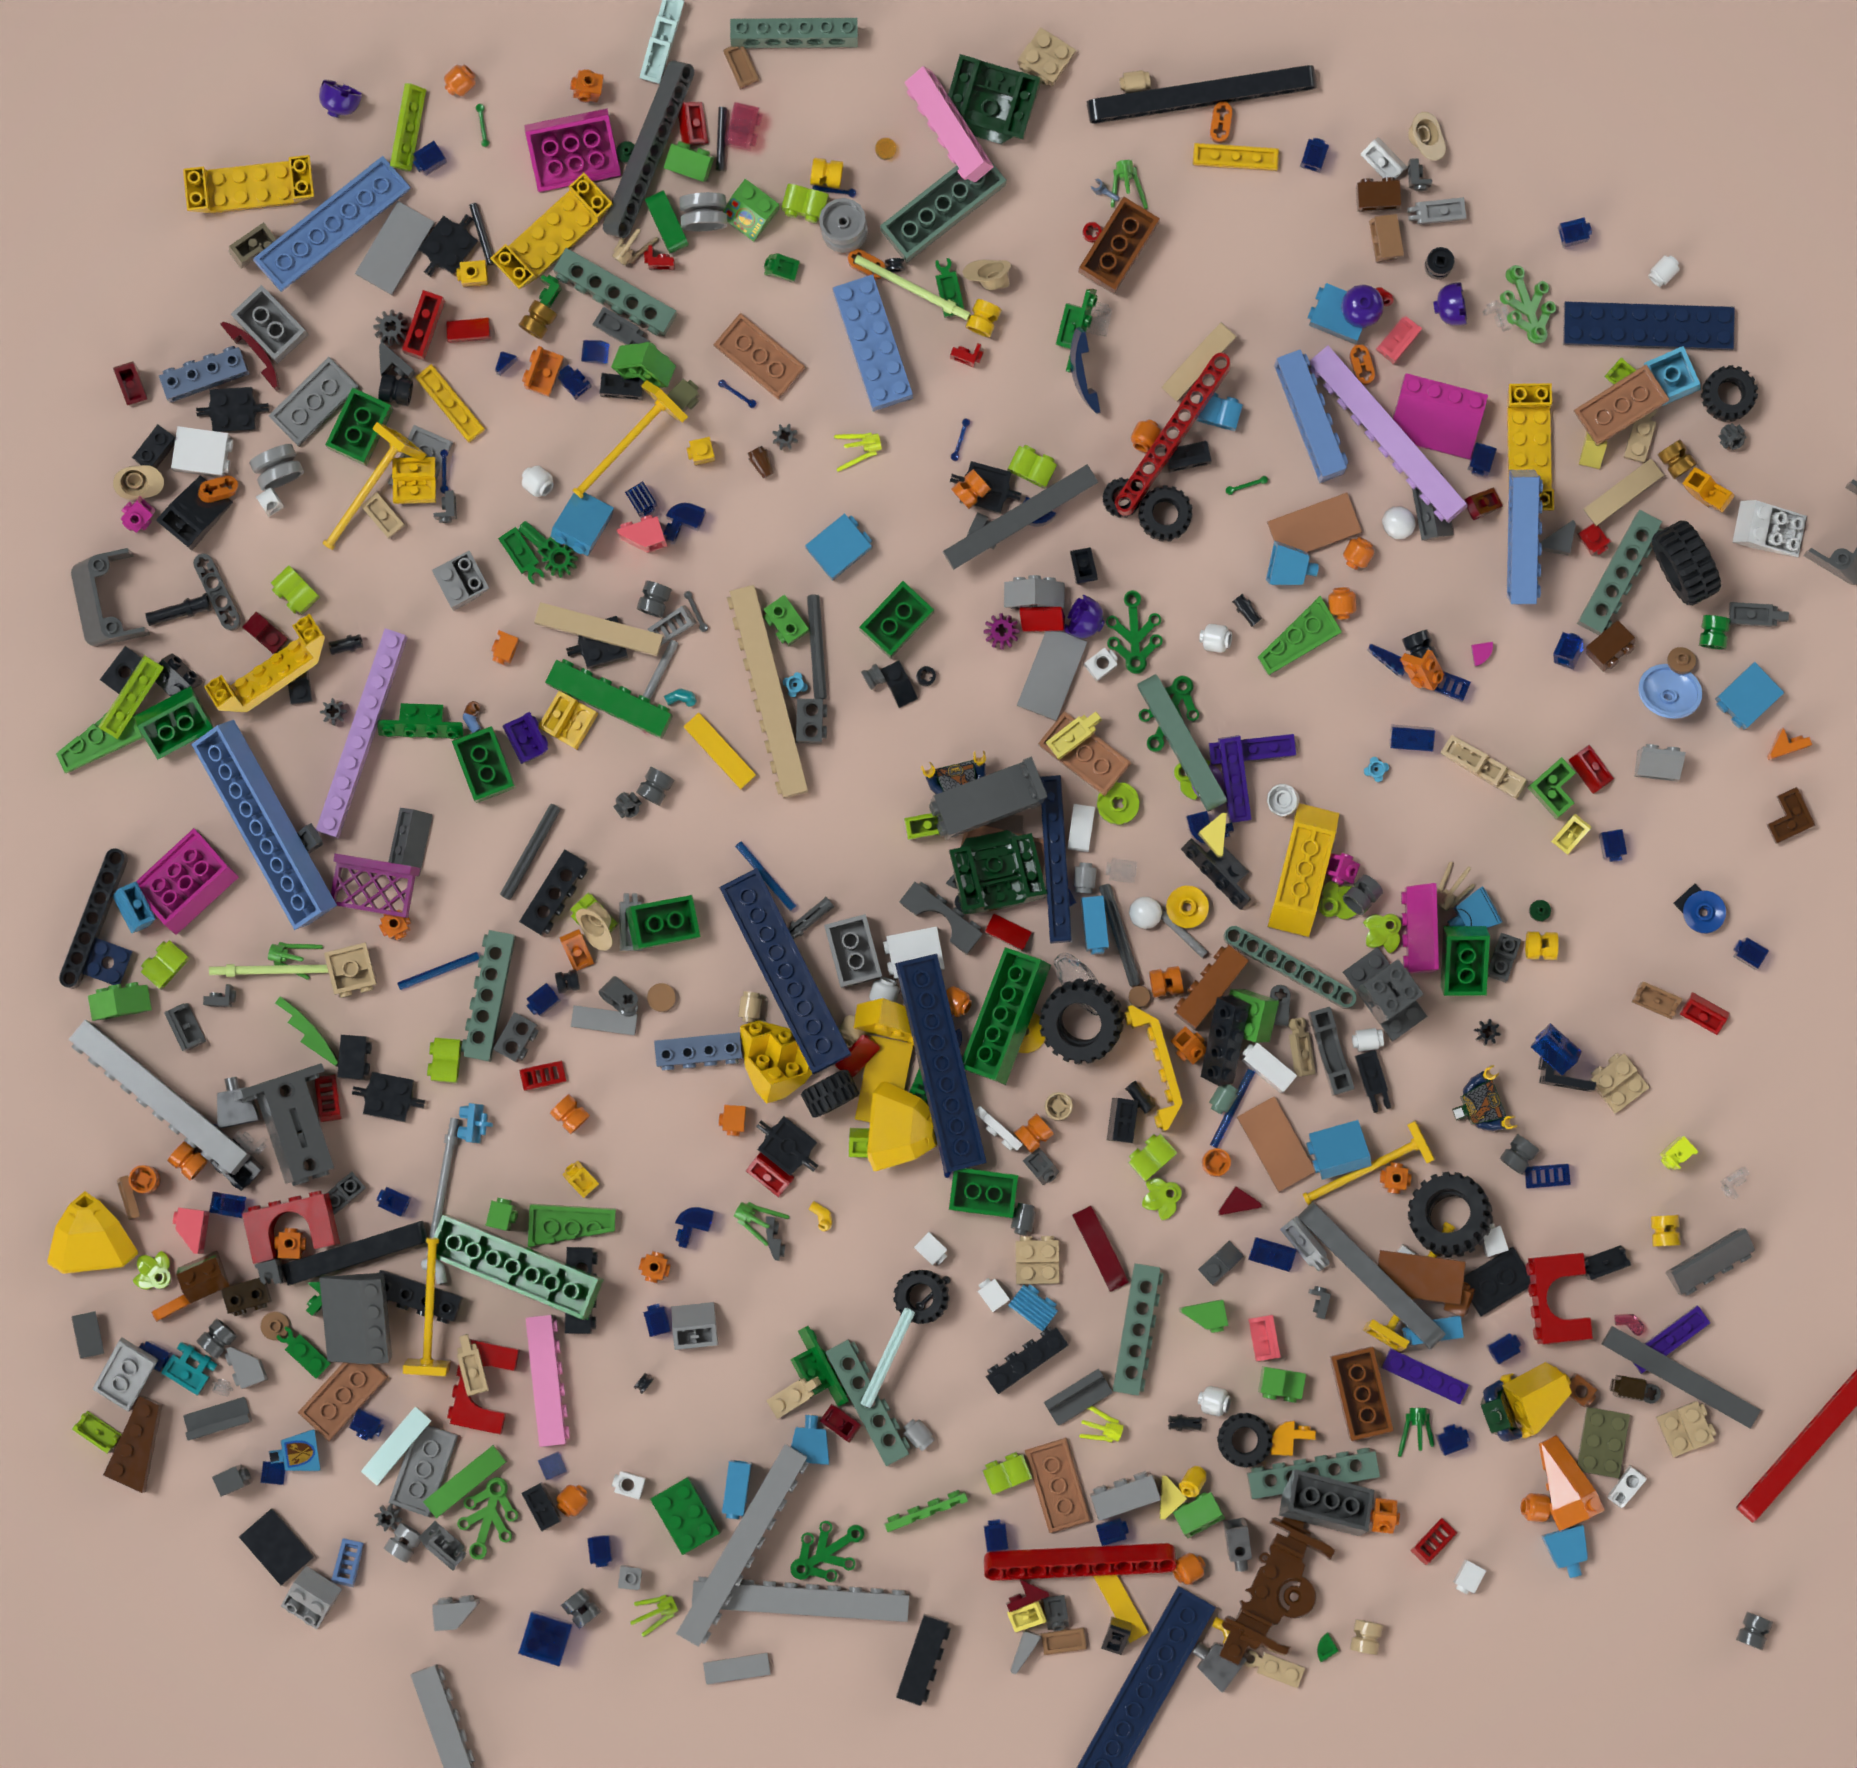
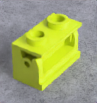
[1659,1136,1699,1170]

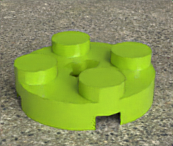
[1097,782,1139,825]

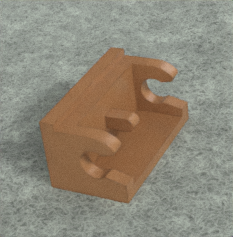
[1369,214,1404,263]
[1632,982,1682,1019]

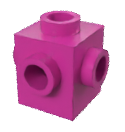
[120,496,156,533]
[1326,853,1360,885]

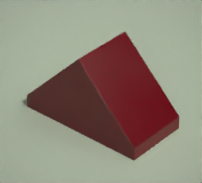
[1218,1186,1262,1216]

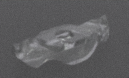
[1054,953,1100,1016]

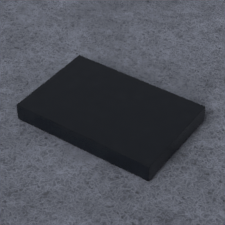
[1464,1246,1531,1317]
[239,1508,314,1586]

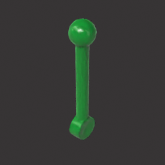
[476,104,489,147]
[1225,476,1268,495]

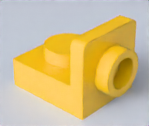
[562,1161,599,1198]

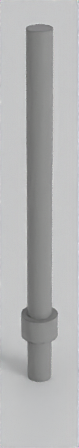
[429,1118,459,1238]

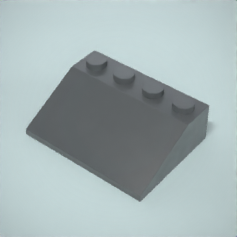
[320,1273,392,1364]

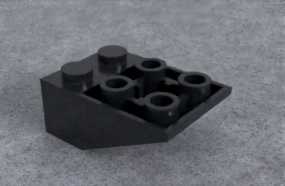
[156,475,233,551]

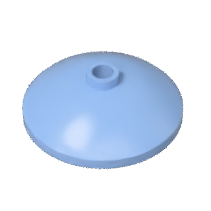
[1638,664,1702,719]

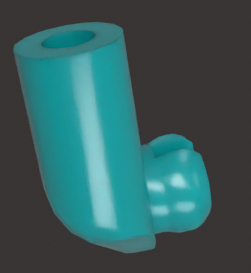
[664,688,696,707]

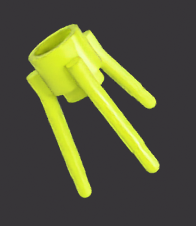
[834,432,882,472]
[1079,1406,1123,1443]

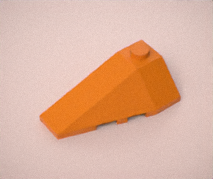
[1539,1435,1605,1531]

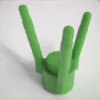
[1111,160,1148,209]
[268,942,323,980]
[734,1202,789,1246]

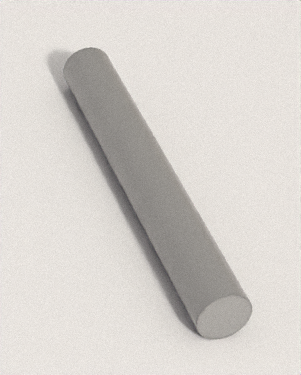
[643,639,679,699]
[1161,908,1208,958]

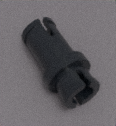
[1232,593,1262,627]
[329,634,363,655]
[1125,1080,1156,1114]
[1168,1414,1202,1432]

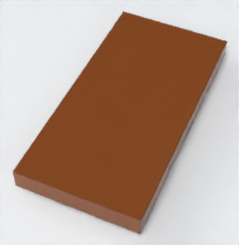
[1378,1250,1466,1305]

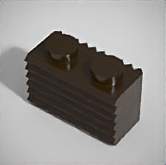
[1610,1375,1647,1401]

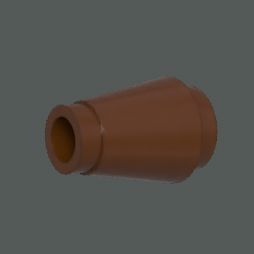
[747,446,774,478]

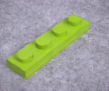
[390,83,426,172]
[98,655,164,739]

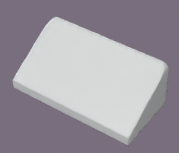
[1360,137,1407,179]

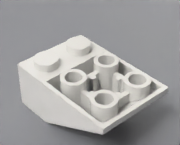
[1733,500,1807,557]

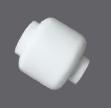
[522,465,554,497]
[1199,624,1232,653]
[869,977,900,1002]
[1198,1386,1231,1417]

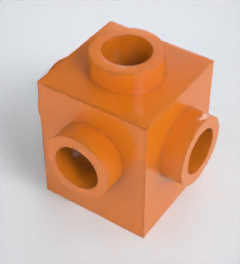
[570,70,604,102]
[379,909,411,940]
[1170,1026,1206,1065]
[1380,1163,1411,1194]
[275,1228,306,1259]
[638,1251,671,1283]
[1370,1498,1400,1534]

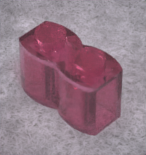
[725,102,763,151]

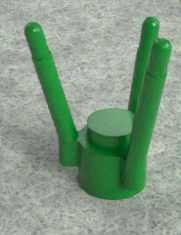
[1398,1408,1434,1457]

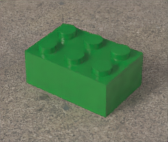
[325,387,393,466]
[859,581,934,659]
[134,686,214,760]
[452,726,516,803]
[625,895,701,950]
[1440,926,1490,996]
[949,1168,1018,1218]
[650,1476,721,1555]

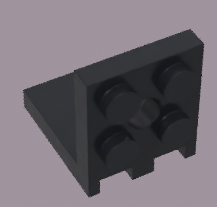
[1538,1031,1596,1092]

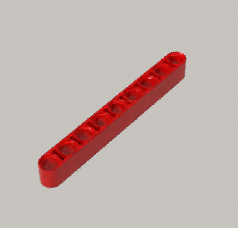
[1115,353,1231,516]
[1736,1369,1857,1523]
[983,1543,1176,1581]

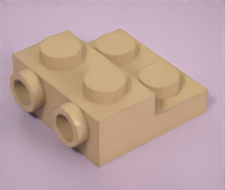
[1017,27,1076,86]
[324,942,377,998]
[1589,1053,1649,1114]
[1015,1236,1059,1284]
[1656,1401,1716,1457]

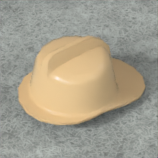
[1408,112,1446,161]
[962,260,1011,290]
[113,465,164,499]
[576,902,613,951]

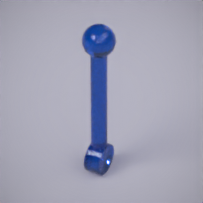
[812,185,856,198]
[718,379,756,408]
[951,418,970,461]
[440,449,449,494]

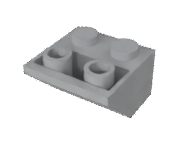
[432,550,489,611]
[1634,744,1686,781]
[671,1302,718,1350]
[281,1566,342,1629]
[432,1595,480,1631]

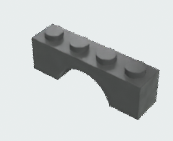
[899,882,983,955]
[1308,1007,1355,1096]

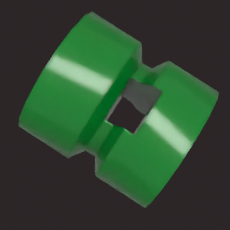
[1699,615,1731,650]

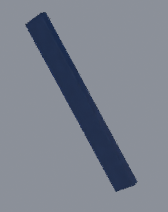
[1040,775,1072,944]

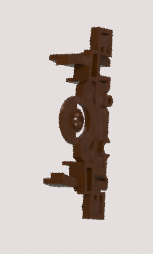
[1218,1517,1335,1666]

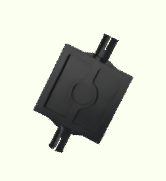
[419,214,478,277]
[196,387,269,432]
[950,461,1022,514]
[566,616,628,669]
[352,1072,425,1123]
[756,1116,819,1176]

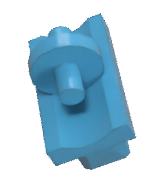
[457,1103,493,1143]

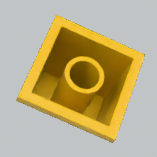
[1502,1362,1572,1435]

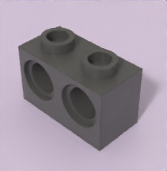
[796,698,827,744]
[493,1012,539,1062]
[212,1465,251,1497]

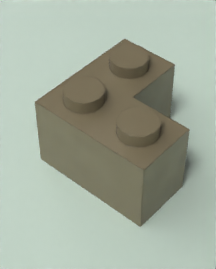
[229,222,277,269]

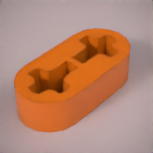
[1210,102,1232,143]
[848,249,886,279]
[1349,345,1375,385]
[198,476,238,503]
[151,1295,190,1322]

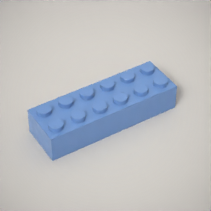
[833,274,913,411]
[1274,349,1348,483]
[1507,469,1543,604]

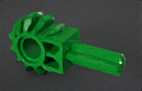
[518,521,579,578]

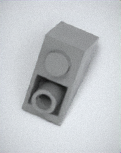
[225,1347,268,1389]

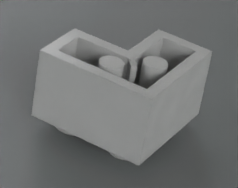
[1004,575,1065,609]

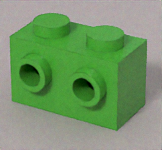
[664,141,715,182]
[763,595,809,646]
[485,1198,518,1231]
[1173,1492,1226,1539]

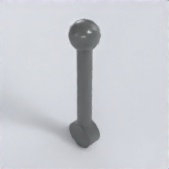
[684,591,708,632]

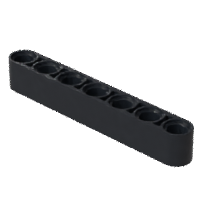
[59,848,128,989]
[281,1221,428,1286]

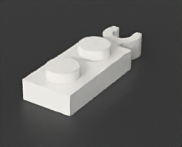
[975,1106,1023,1151]

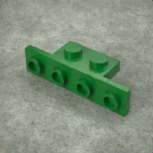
[1055,288,1098,373]
[377,703,464,739]
[790,1326,848,1407]

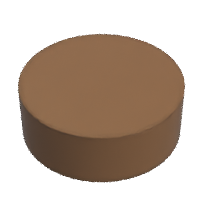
[1128,986,1150,1007]

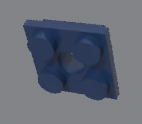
[83,938,133,985]

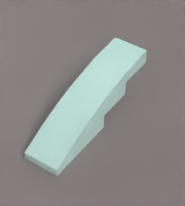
[639,0,685,84]
[361,1406,432,1485]

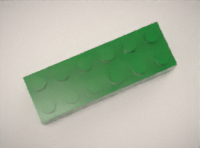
[962,947,1051,1085]

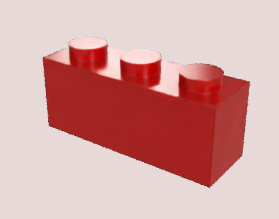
[402,290,445,361]

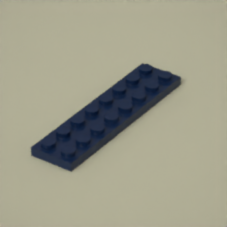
[1563,301,1735,350]

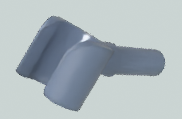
[1091,179,1120,202]

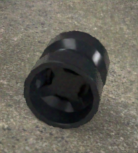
[555,969,580,994]

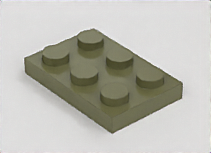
[1577,1407,1630,1478]

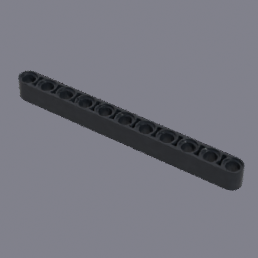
[1086,65,1317,123]

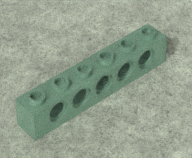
[730,18,858,48]
[553,248,677,336]
[1577,510,1662,635]
[461,930,516,1062]
[1113,1263,1164,1396]
[825,1340,911,1466]
[1247,1447,1380,1499]

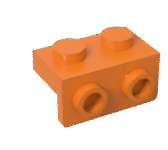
[522,346,564,397]
[1400,649,1444,691]

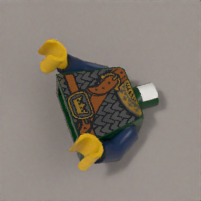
[921,751,986,794]
[1452,1065,1517,1131]
[1481,1373,1534,1442]

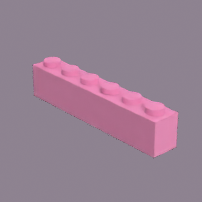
[904,66,994,183]
[526,1315,570,1447]

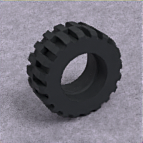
[1652,520,1722,606]
[1039,979,1124,1064]
[1408,1172,1493,1258]

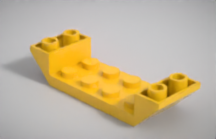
[183,155,314,213]
[490,173,613,289]
[1507,383,1554,511]
[204,614,325,712]
[1267,803,1339,937]
[1124,1005,1183,1132]

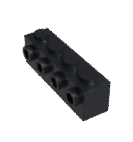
[1200,995,1250,1086]
[379,1270,463,1324]
[986,1327,1068,1394]
[896,1614,951,1706]

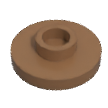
[1667,647,1696,674]
[647,983,676,1012]
[260,1312,290,1340]

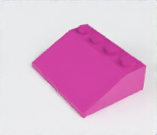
[524,108,621,192]
[1393,373,1488,460]
[137,828,239,935]
[1401,883,1439,973]

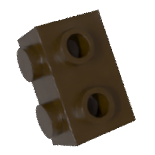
[221,1278,272,1317]

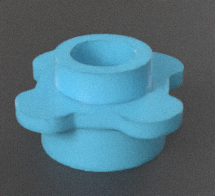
[783,672,808,697]
[1364,757,1389,782]

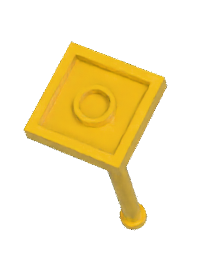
[572,380,688,499]
[322,422,427,550]
[1302,1120,1435,1205]
[1362,1222,1456,1352]
[403,1238,451,1376]

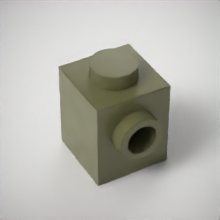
[667,378,699,412]

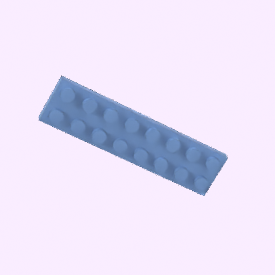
[253,156,410,292]

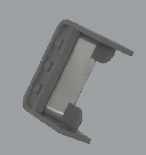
[1804,479,1857,585]
[71,548,150,647]

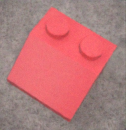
[173,1207,210,1254]

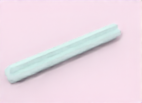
[861,1308,915,1408]

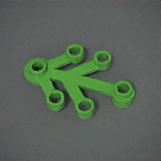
[1500,265,1556,344]
[457,1477,518,1560]

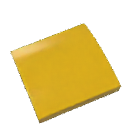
[392,457,436,504]
[538,691,599,750]

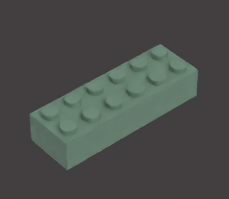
[880,160,1006,263]

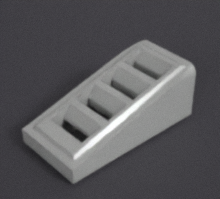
[648,605,696,645]
[1011,1630,1041,1674]

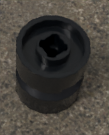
[1424,247,1455,280]
[378,374,413,406]
[1402,629,1438,658]

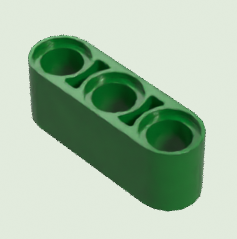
[644,190,689,254]

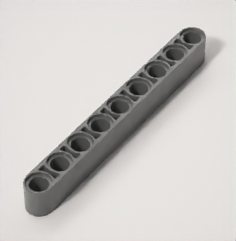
[603,60,694,238]
[1298,1202,1446,1350]

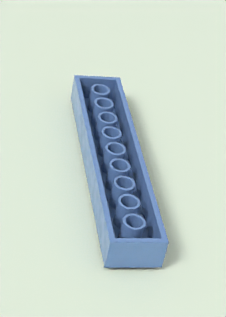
[191,720,337,930]

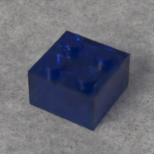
[518,1610,574,1667]

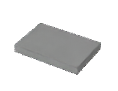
[388,425,453,486]
[93,1337,158,1412]

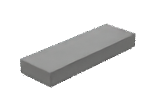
[571,1005,638,1035]
[703,1653,771,1685]

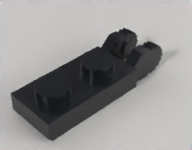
[1354,1050,1391,1113]

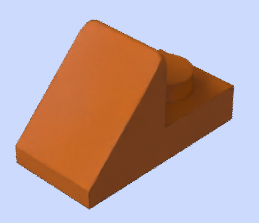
[1767,728,1812,760]
[559,929,594,971]

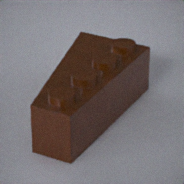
[103,1396,163,1493]

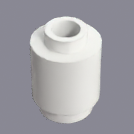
[1648,255,1680,287]
[1352,1028,1384,1052]

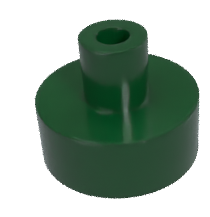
[616,141,635,164]
[1529,900,1551,922]

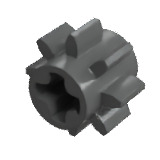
[1718,423,1746,450]
[772,424,798,450]
[320,698,347,726]
[613,792,642,818]
[374,1504,402,1532]

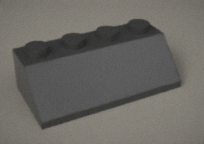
[1665,1228,1755,1296]
[1279,1469,1374,1536]

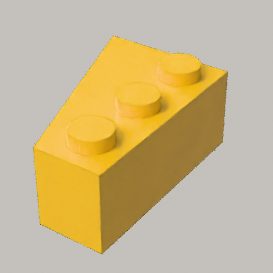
[853,998,914,1045]

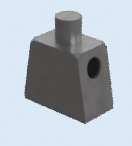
[217,1077,261,1128]
[1223,1518,1252,1572]
[1192,1642,1247,1693]

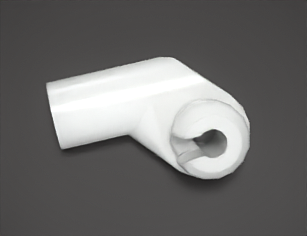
[421,1258,448,1285]

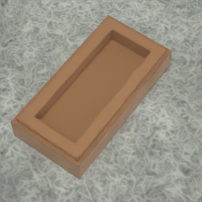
[723,46,759,89]
[117,1175,140,1221]
[1041,1627,1087,1655]

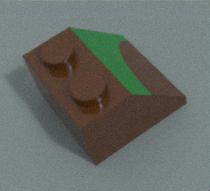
[176,1250,230,1304]

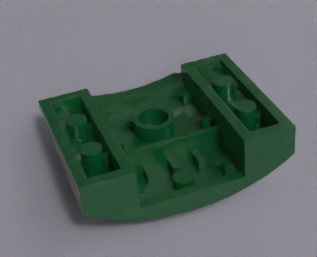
[948,54,1042,144]
[949,830,1047,914]

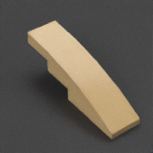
[1161,322,1237,402]
[1583,459,1664,526]
[1441,735,1528,799]

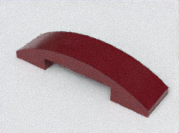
[220,321,280,392]
[1072,1206,1129,1292]

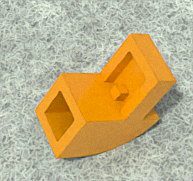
[1682,467,1735,513]
[1270,1421,1316,1456]

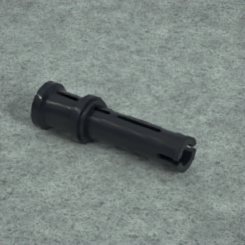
[145,593,212,626]

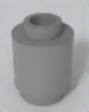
[1074,862,1096,893]
[903,1419,935,1451]

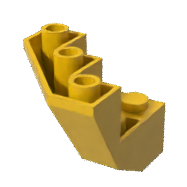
[740,1020,812,1104]
[867,1081,937,1171]
[47,1191,139,1274]

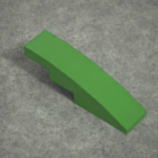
[275,997,339,1067]
[423,1445,507,1518]

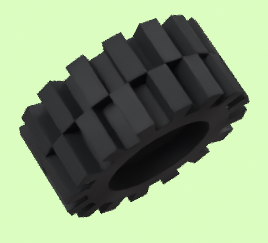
[1103,478,1141,518]

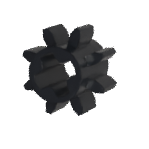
[1474,1019,1501,1046]

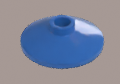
[1683,891,1726,933]

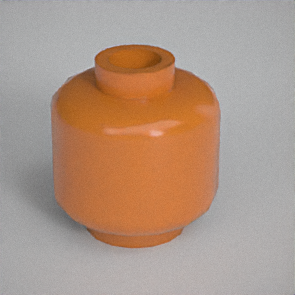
[444,65,476,96]
[1131,419,1161,452]
[1343,537,1375,570]
[1328,587,1357,619]
[946,986,972,1017]
[556,1485,588,1517]
[1520,1493,1552,1522]
[1172,1553,1205,1585]

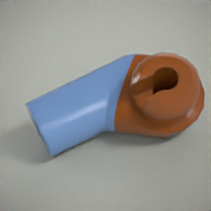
[463,701,481,733]

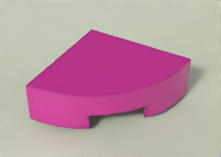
[1471,642,1493,667]

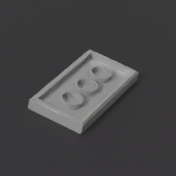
[355,201,435,295]
[269,357,359,447]
[1017,631,1087,721]
[389,1425,458,1517]

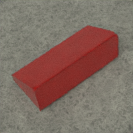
[678,102,708,146]
[446,318,491,343]
[1019,607,1065,631]
[1569,745,1614,794]
[984,914,1032,951]
[1680,992,1729,1035]
[835,1035,880,1078]
[746,1152,795,1198]

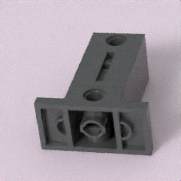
[929,757,1047,840]
[1342,947,1428,1041]
[233,1063,334,1186]

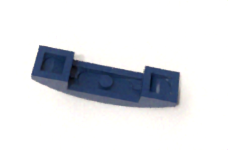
[1070,327,1101,414]

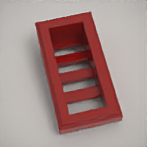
[519,1061,567,1091]
[314,1074,342,1122]
[1410,1518,1457,1565]

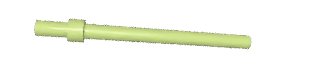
[854,255,970,320]
[209,964,329,977]

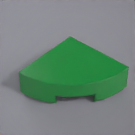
[1317,1632,1339,1662]

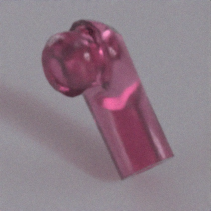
[1614,1314,1644,1336]

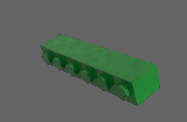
[545,659,673,739]

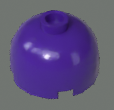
[319,80,362,118]
[1433,282,1467,326]
[1341,284,1384,328]
[1065,595,1105,639]

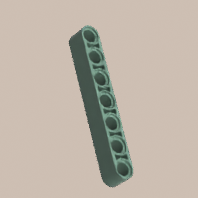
[1137,674,1227,812]
[1223,926,1357,1008]

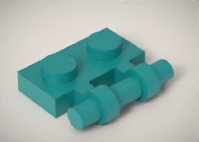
[161,1342,218,1396]

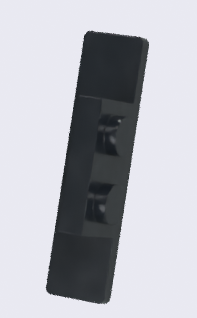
[1181,838,1251,910]

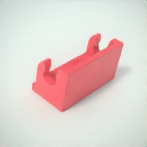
[1376,316,1422,365]
[1248,1315,1280,1361]

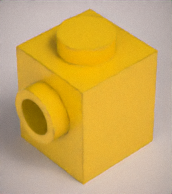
[456,260,489,287]
[686,436,715,465]

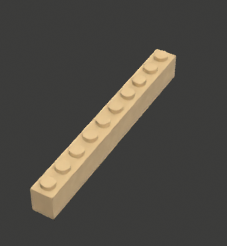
[727,585,808,798]

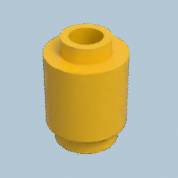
[1179,1466,1207,1498]

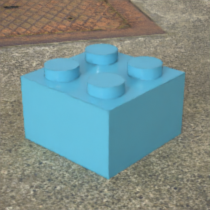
[1644,346,1701,407]

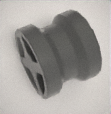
[861,663,886,690]

